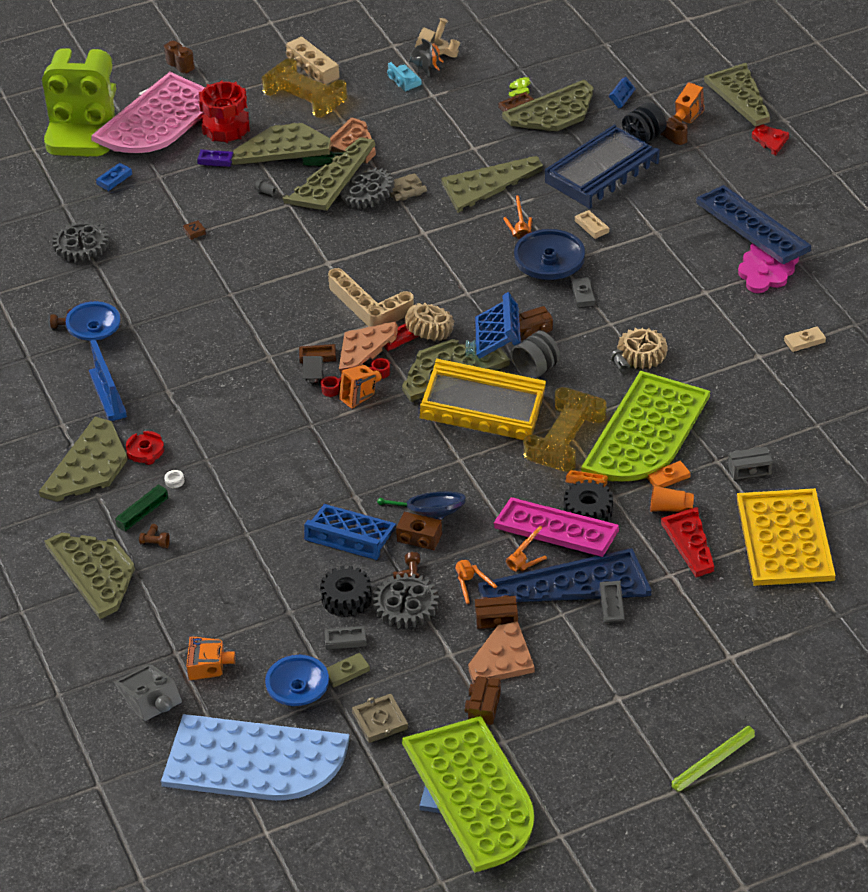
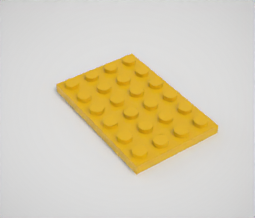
[737,488,836,586]

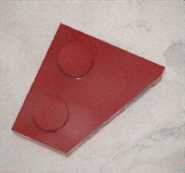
[751,125,789,156]

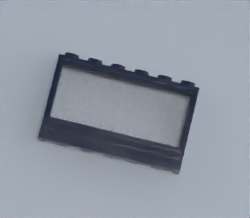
[545,124,660,209]

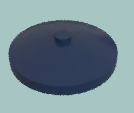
[514,229,585,280]

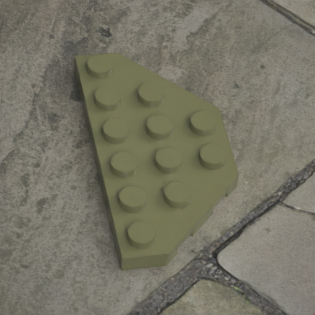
[502,80,593,131]
[231,123,332,165]
[402,339,510,402]
[39,417,128,502]
[44,533,135,619]

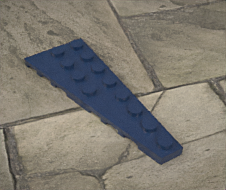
[478,548,652,602]

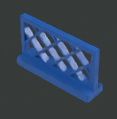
[475,292,521,359]
[89,339,127,421]
[304,504,396,560]

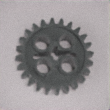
[340,167,395,209]
[52,220,109,262]
[373,573,439,629]

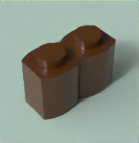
[164,41,195,74]

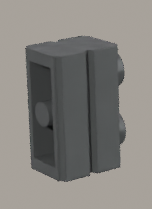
[728,447,773,480]

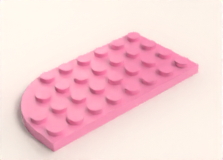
[92,72,205,153]

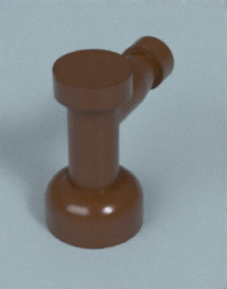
[50,309,72,329]
[139,524,170,548]
[393,552,421,579]

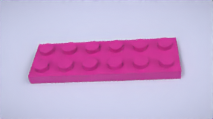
[494,497,619,557]

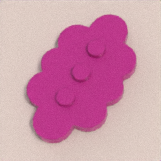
[738,243,799,293]

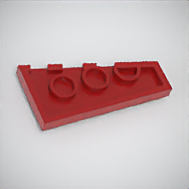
[661,507,714,577]

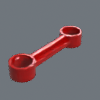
[321,358,390,397]

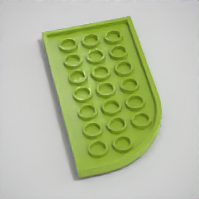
[581,371,710,481]
[402,716,534,873]

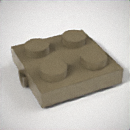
[352,694,408,743]

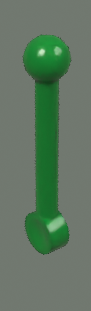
[377,498,407,507]

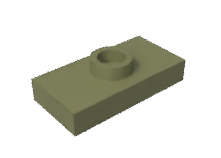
[326,653,370,688]

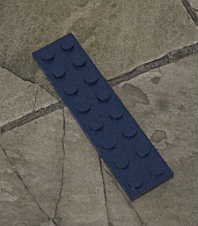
[696,185,811,264]

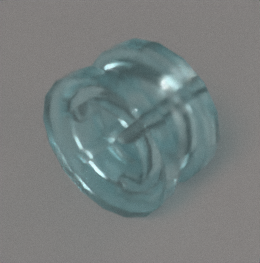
[465,340,476,356]

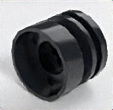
[622,102,667,143]

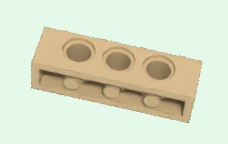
[286,37,340,85]

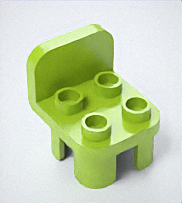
[42,48,116,156]

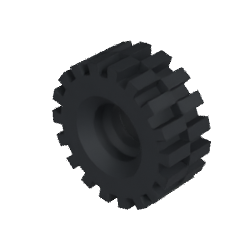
[564,480,613,522]
[320,566,372,617]

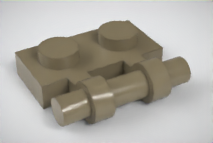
[389,173,427,202]

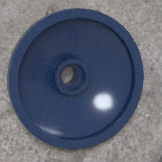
[407,491,466,520]

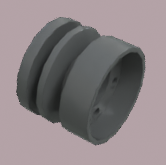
[511,331,561,379]

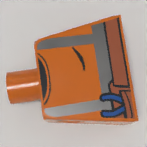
[673,82,704,123]
[339,365,381,409]
[186,637,235,680]

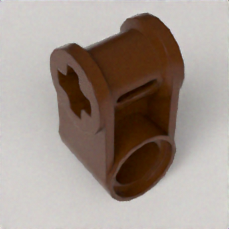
[660,117,688,145]

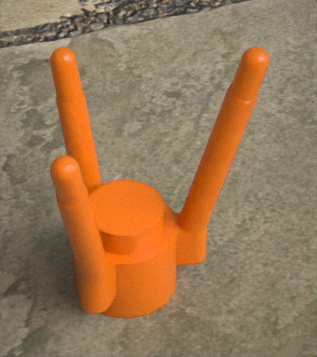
[503,195,532,239]
[506,526,547,572]
[455,560,497,604]

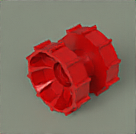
[198,80,250,143]

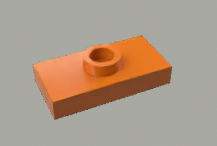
[647,461,690,487]
[566,470,608,487]

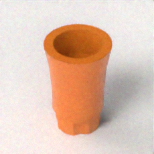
[650,485,694,512]

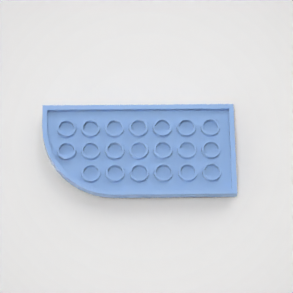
[161,714,350,800]

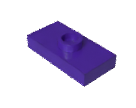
[197,150,233,167]

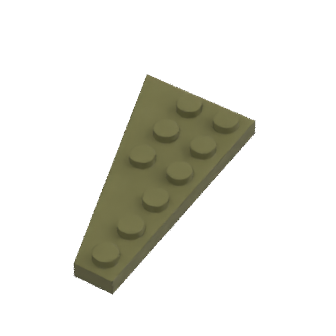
[704,63,770,127]
[282,138,376,211]
[441,156,543,213]

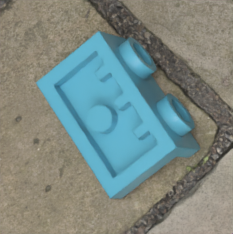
[387,62,422,91]

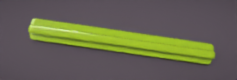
[671,726,755,792]

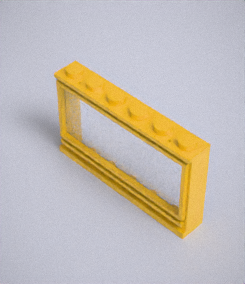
[420,358,546,441]

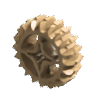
[405,303,454,341]
[617,327,668,370]

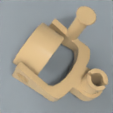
[415,18,460,58]

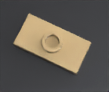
[575,210,609,239]
[784,326,826,352]

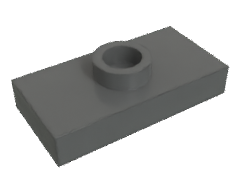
[571,277,595,307]
[599,581,625,624]
[324,626,367,650]

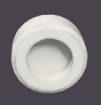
[165,470,184,488]

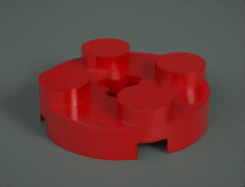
[126,431,164,465]

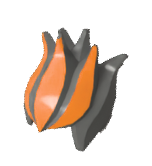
[408,38,444,77]

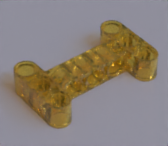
[261,58,347,117]
[523,387,607,472]

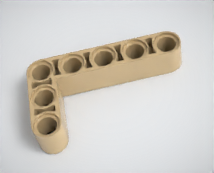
[328,268,414,327]

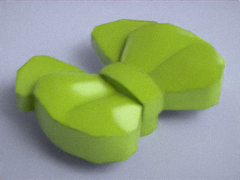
[508,77,531,98]

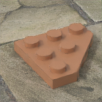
[330,117,376,164]
[339,322,398,374]
[468,621,535,684]

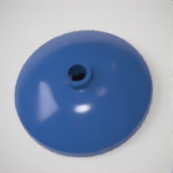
[66,301,120,341]
[265,655,329,706]

